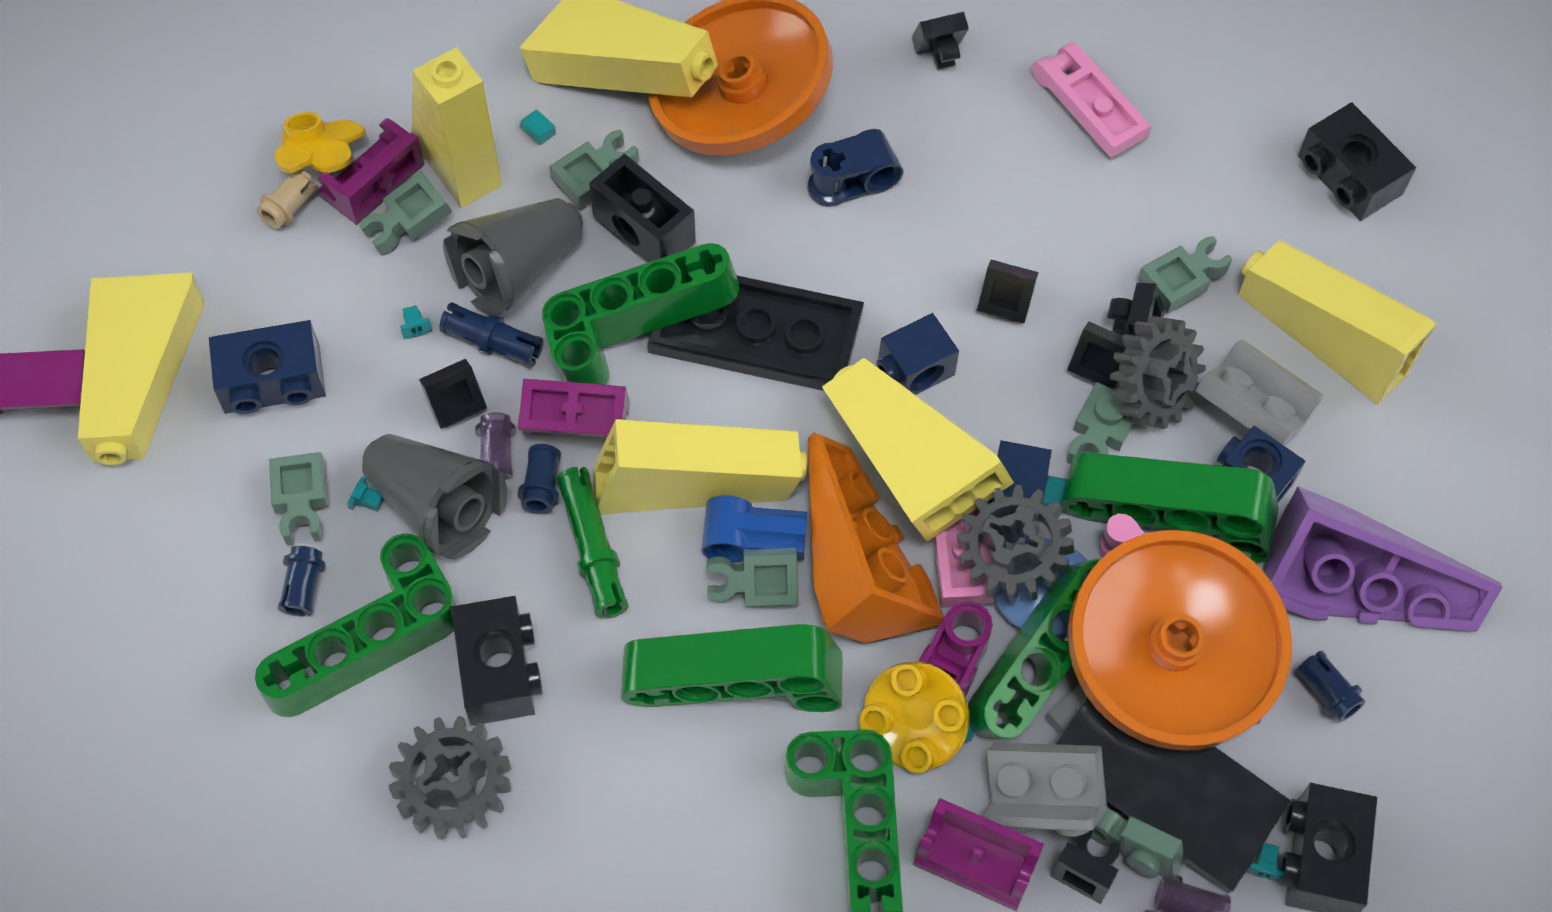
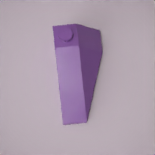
[1265,486,1503,631]

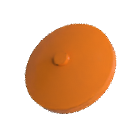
[648,0,833,156]
[1068,530,1292,750]

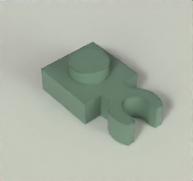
[549,130,639,208]
[359,171,452,255]
[1138,236,1233,313]
[1067,382,1134,464]
[269,452,328,546]
[706,548,798,607]
[1091,808,1183,882]

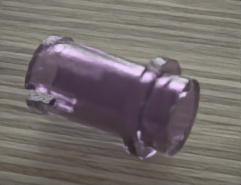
[475,412,516,480]
[1154,875,1231,912]

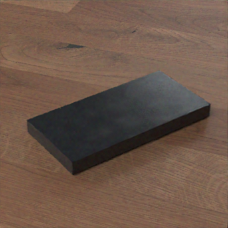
[647,275,864,391]
[1054,697,1291,894]

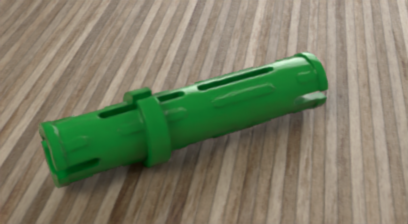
[556,467,629,618]

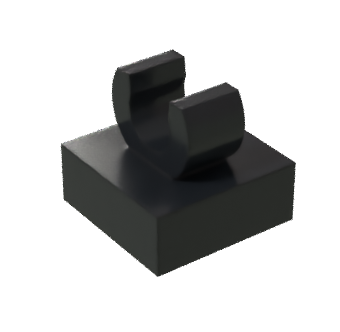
[912,11,969,70]
[977,259,1039,323]
[1107,283,1165,336]
[1067,321,1126,389]
[419,358,487,429]
[1051,830,1120,904]

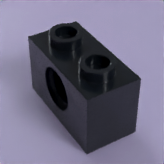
[1298,102,1416,221]
[589,153,696,262]
[451,596,543,726]
[1279,782,1377,912]

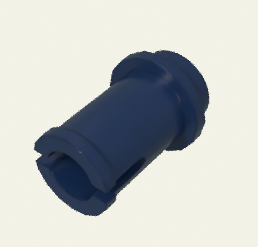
[517,444,561,513]
[277,546,326,617]
[1296,651,1365,722]

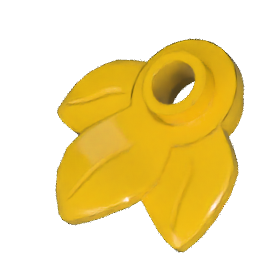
[274,112,366,173]

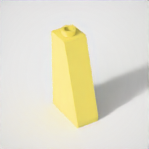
[519,0,718,97]
[411,47,502,208]
[1238,240,1437,405]
[78,273,204,465]
[822,358,1014,542]
[592,419,807,514]

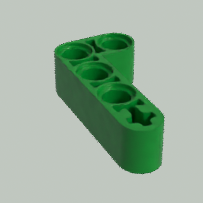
[542,243,740,385]
[1061,453,1279,563]
[255,533,456,717]
[968,559,1100,739]
[621,624,843,712]
[785,730,903,912]

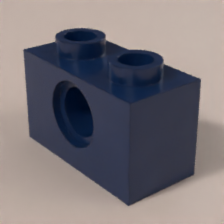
[208,320,326,414]

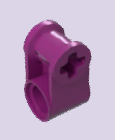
[918,601,993,698]

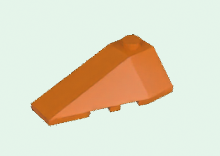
[807,432,944,644]

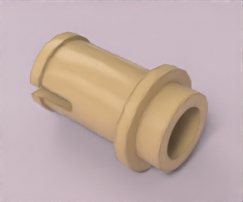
[257,169,318,229]

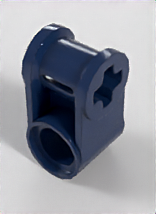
[807,129,904,206]

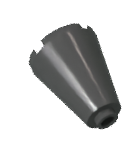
[443,198,583,316]
[362,434,507,559]

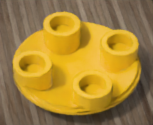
[859,661,969,773]

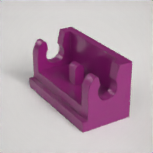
[317,118,425,225]
[0,349,85,414]
[518,378,630,438]
[913,798,1044,912]

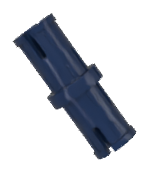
[439,302,543,368]

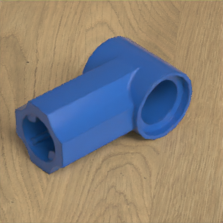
[701,495,807,563]

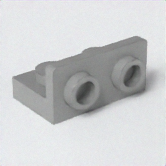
[1195,340,1323,446]
[983,743,1107,836]

